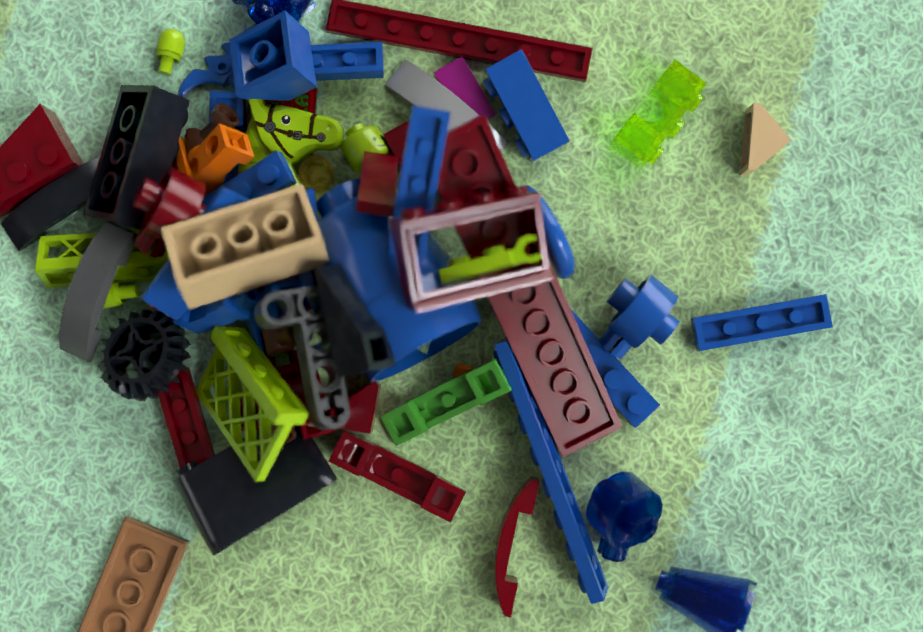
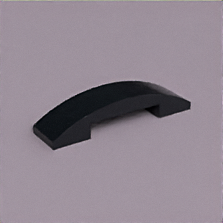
[0,156,100,251]

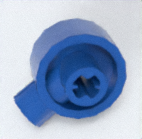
[599,274,680,359]

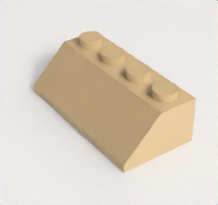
[161,184,328,309]

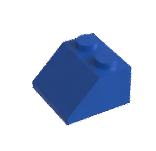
[229,11,317,101]

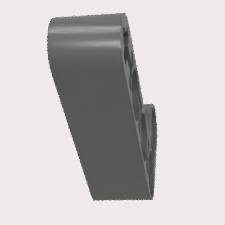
[254,287,350,430]

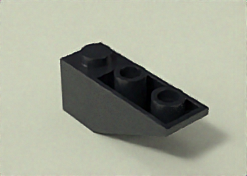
[314,265,395,378]

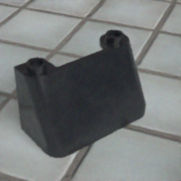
[173,425,338,556]

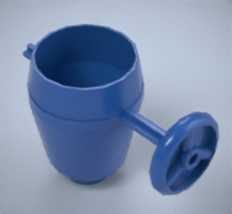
[312,179,575,382]

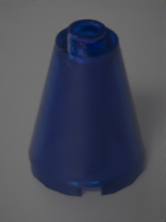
[655,566,757,632]

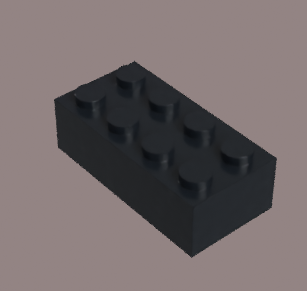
[83,85,190,230]

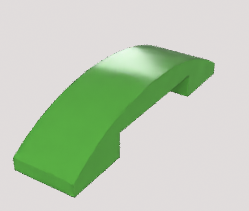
[380,359,512,446]

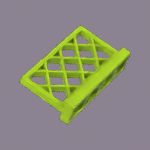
[196,326,309,482]

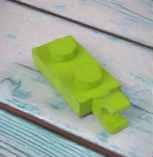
[439,234,542,284]

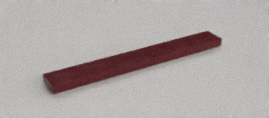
[326,0,593,83]

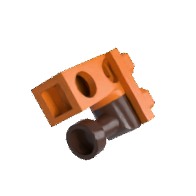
[171,103,254,195]

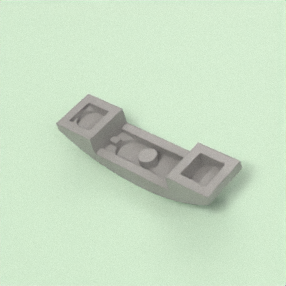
[385,60,508,152]

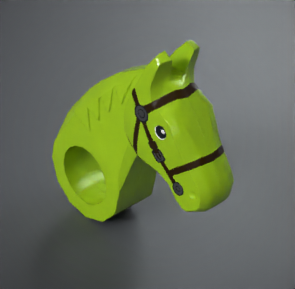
[238,99,345,220]

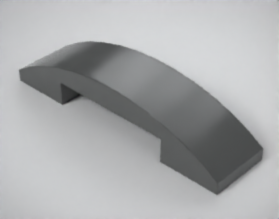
[59,222,138,362]

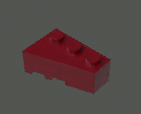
[0,103,83,218]

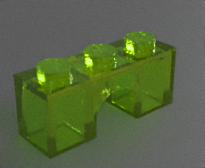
[609,59,707,169]

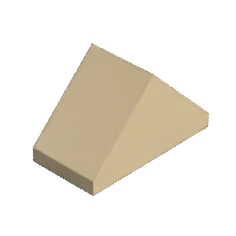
[740,103,791,176]

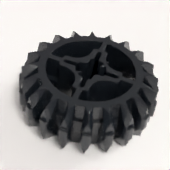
[97,309,191,402]

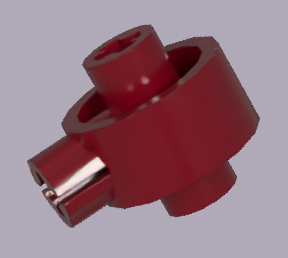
[132,168,207,258]

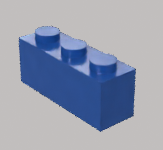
[483,49,570,162]

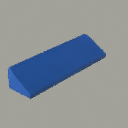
[141,186,250,320]

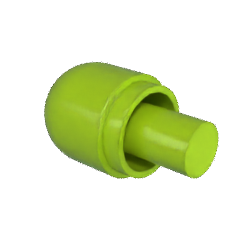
[155,28,186,76]
[103,280,139,308]

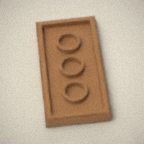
[78,516,190,632]

